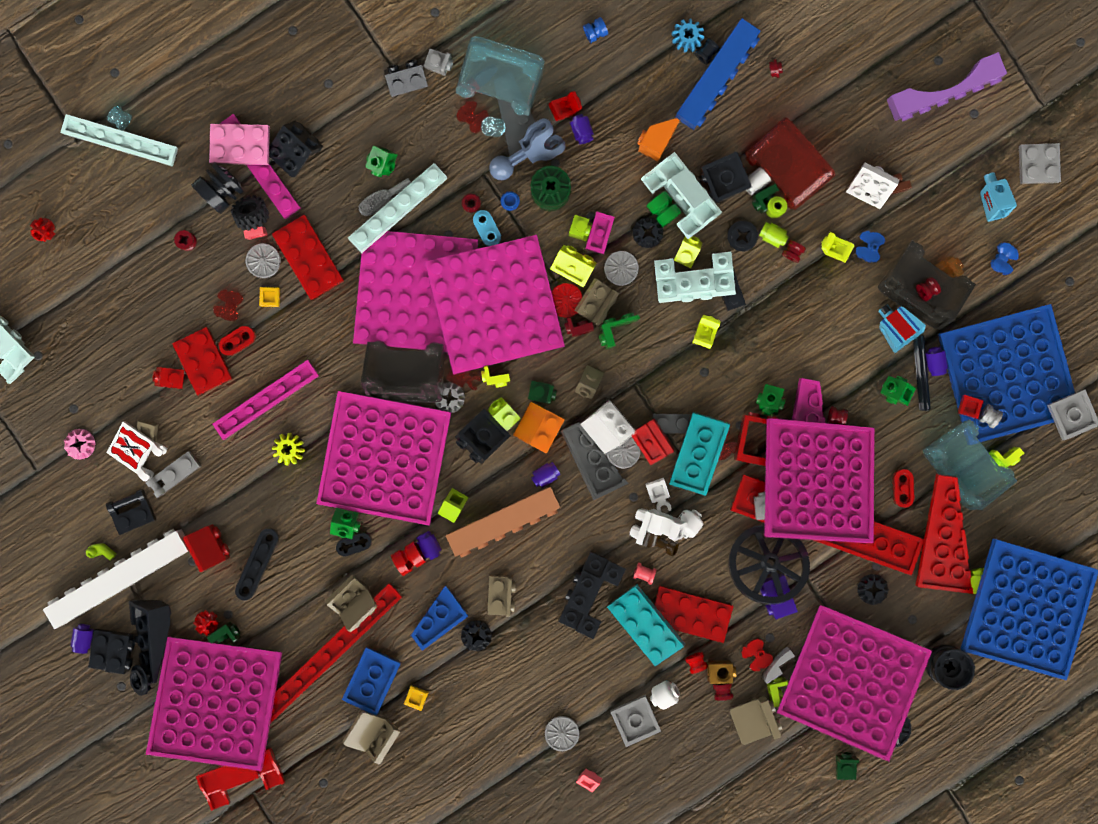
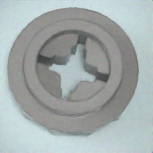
[434,383,465,413]

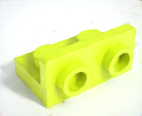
[550,245,597,287]

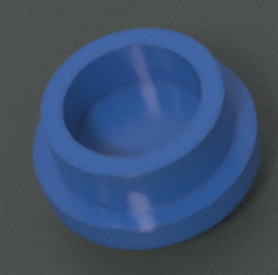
[501,191,520,211]

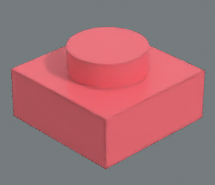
[243,225,268,240]
[576,769,602,792]

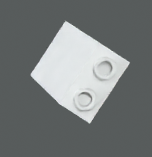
[580,400,635,454]

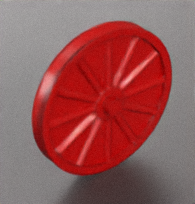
[551,283,583,318]

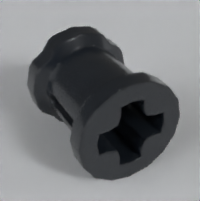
[695,38,720,65]

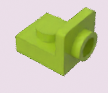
[767,676,788,708]

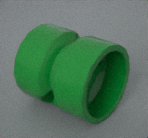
[646,191,682,227]

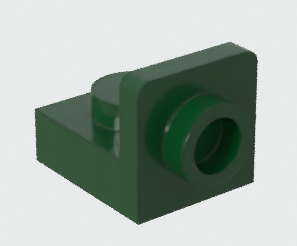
[752,184,779,214]
[528,381,557,404]
[207,622,241,644]
[836,752,859,780]

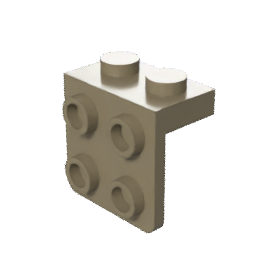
[325,575,377,632]
[730,696,782,745]
[342,711,400,764]

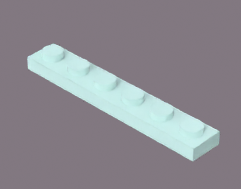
[60,114,178,166]
[348,163,447,254]

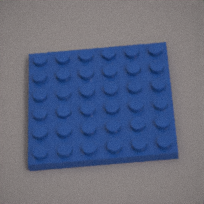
[938,304,1075,445]
[960,539,1098,680]

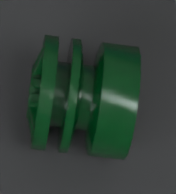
[530,166,571,211]

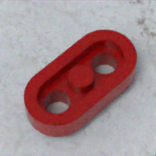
[219,326,256,356]
[893,469,914,508]

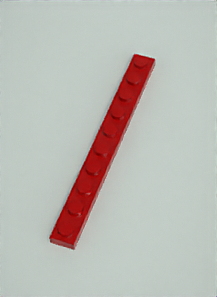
[270,583,403,724]

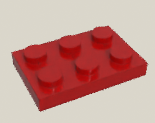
[172,327,233,396]

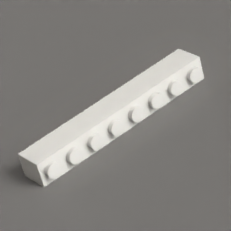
[43,529,189,629]

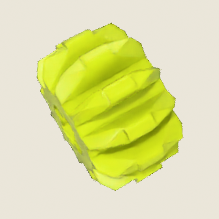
[272,433,305,465]

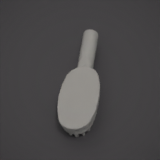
[359,178,411,216]

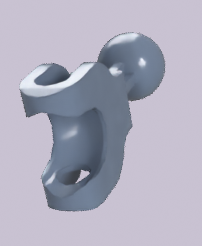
[489,118,565,180]

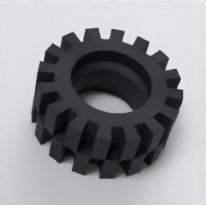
[231,195,269,231]

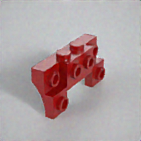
[196,747,285,811]

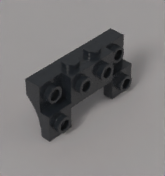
[558,551,626,639]

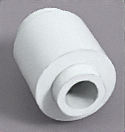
[746,167,772,195]

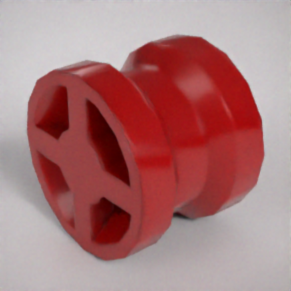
[685,652,708,674]

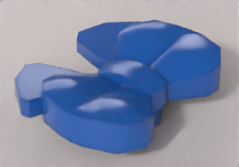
[855,230,885,263]
[990,243,1019,275]

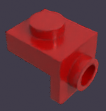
[548,91,582,121]
[152,367,184,389]

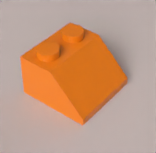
[637,118,680,162]
[513,402,565,454]

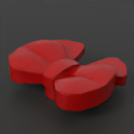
[741,638,773,671]

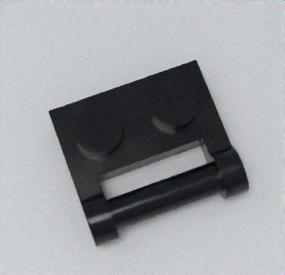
[106,489,156,535]

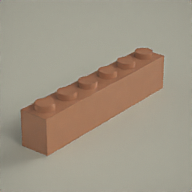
[446,486,560,558]

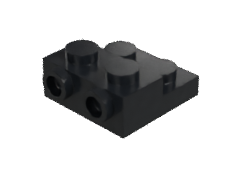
[700,151,753,203]
[455,409,511,465]
[88,629,135,674]

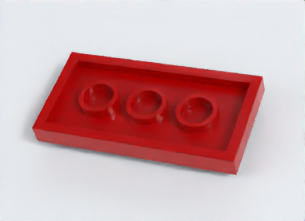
[272,215,344,300]
[654,585,734,643]

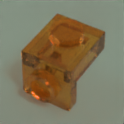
[933,256,964,282]

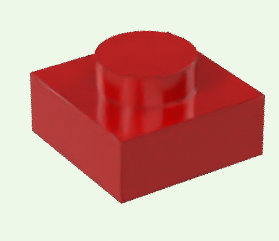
[957,395,984,419]

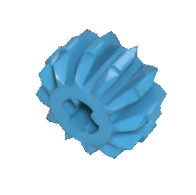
[672,19,704,53]

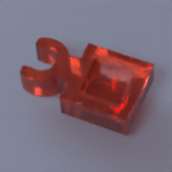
[446,368,482,390]

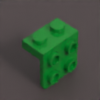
[599,313,640,350]

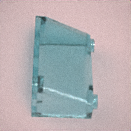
[456,36,545,116]
[923,419,1017,510]

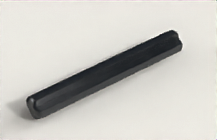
[913,335,931,411]

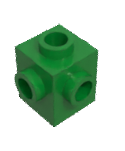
[365,146,398,177]
[880,376,916,406]
[756,384,786,416]
[330,508,361,539]

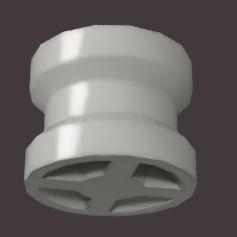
[978,404,1003,428]

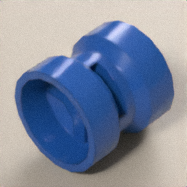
[583,17,608,43]

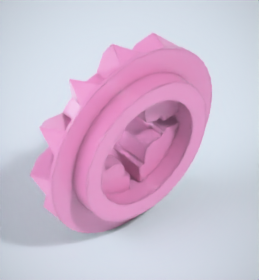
[64,429,95,459]

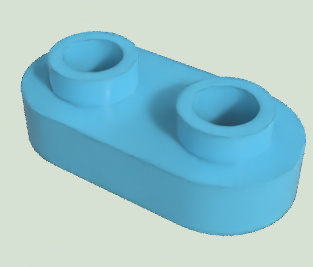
[473,210,501,246]

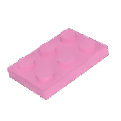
[209,124,270,165]

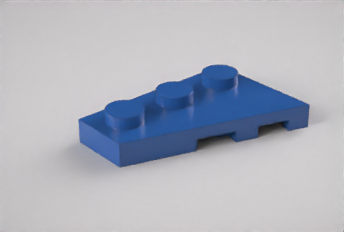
[411,585,469,651]

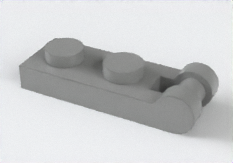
[146,451,201,498]

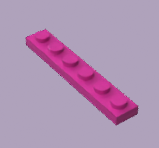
[219,114,301,219]
[212,360,319,440]

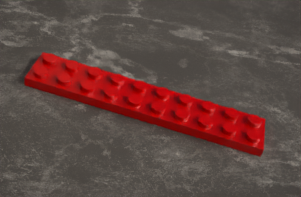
[730,475,924,576]

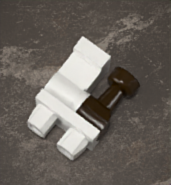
[630,508,687,557]

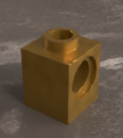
[707,660,736,684]

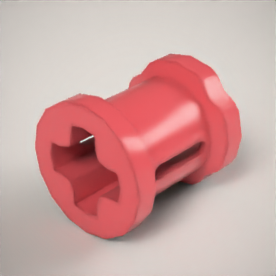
[633,562,657,585]

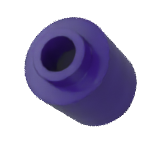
[570,114,594,145]
[925,347,948,376]
[531,462,561,489]
[416,530,442,560]
[70,624,93,654]

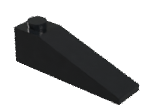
[129,600,171,683]

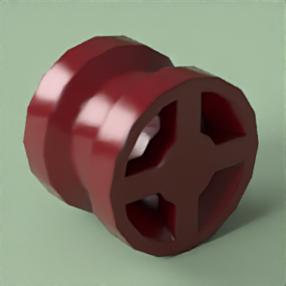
[174,230,197,251]
[782,240,806,263]
[916,277,941,301]
[827,406,848,425]
[713,683,734,701]

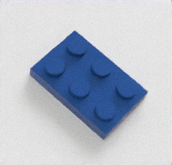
[342,647,401,715]

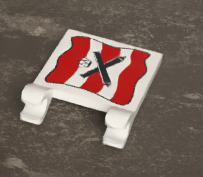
[107,421,167,481]

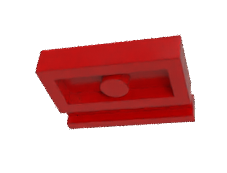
[632,418,675,465]

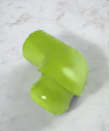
[86,543,117,561]

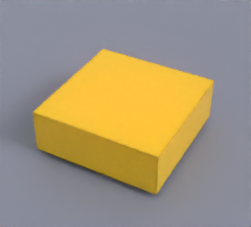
[259,287,280,307]
[404,685,429,711]

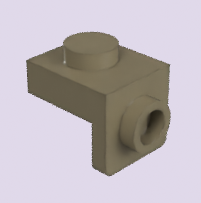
[575,365,604,399]

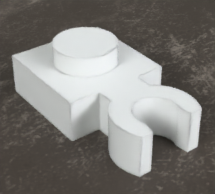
[646,478,671,512]

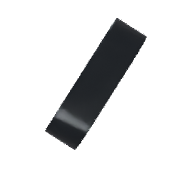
[336,532,372,556]

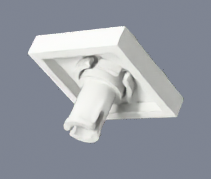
[846,163,899,209]

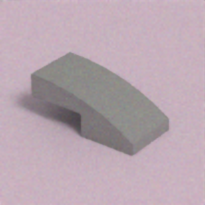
[762,647,794,684]

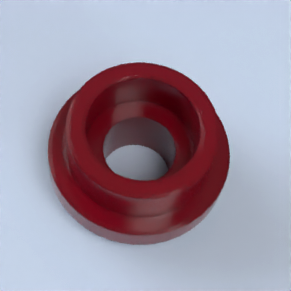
[769,59,783,78]
[462,193,481,213]

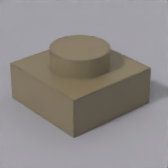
[137,420,159,442]

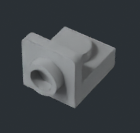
[423,49,454,76]
[754,492,765,520]

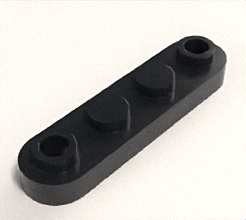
[235,528,279,601]

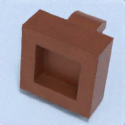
[891,173,912,195]

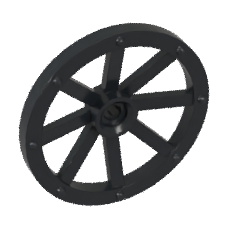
[728,524,810,605]

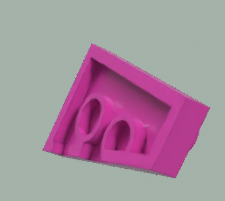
[792,378,825,423]

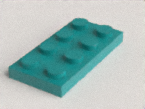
[669,412,730,496]
[607,584,685,666]

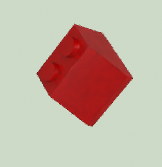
[183,524,230,572]

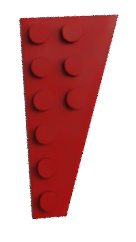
[916,474,973,594]

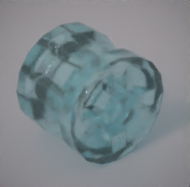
[107,106,132,130]
[481,116,505,137]

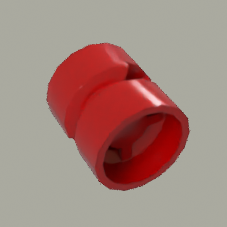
[391,541,427,576]

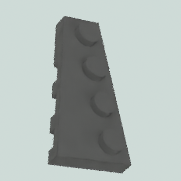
[493,72,535,156]
[561,422,628,500]

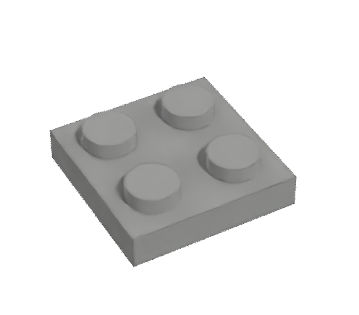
[1019,143,1061,184]
[1047,390,1098,440]
[610,695,661,747]

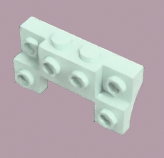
[641,152,722,239]
[654,252,736,303]
[0,316,35,384]

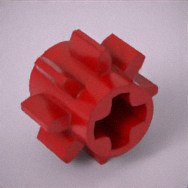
[30,217,55,242]
[193,610,219,636]

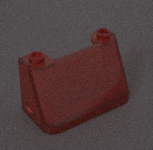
[745,117,836,211]

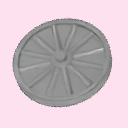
[246,243,281,278]
[604,251,639,286]
[606,436,640,468]
[545,716,579,751]

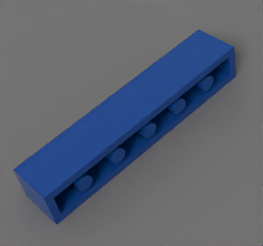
[675,18,761,130]

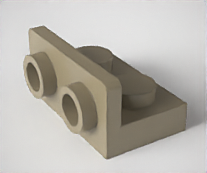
[574,278,619,325]
[488,575,516,617]

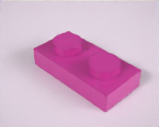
[585,211,615,255]

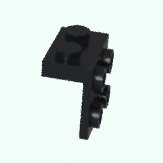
[269,120,323,177]

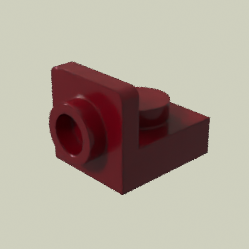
[564,317,594,338]

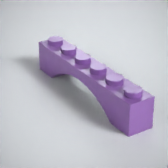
[887,52,1007,121]

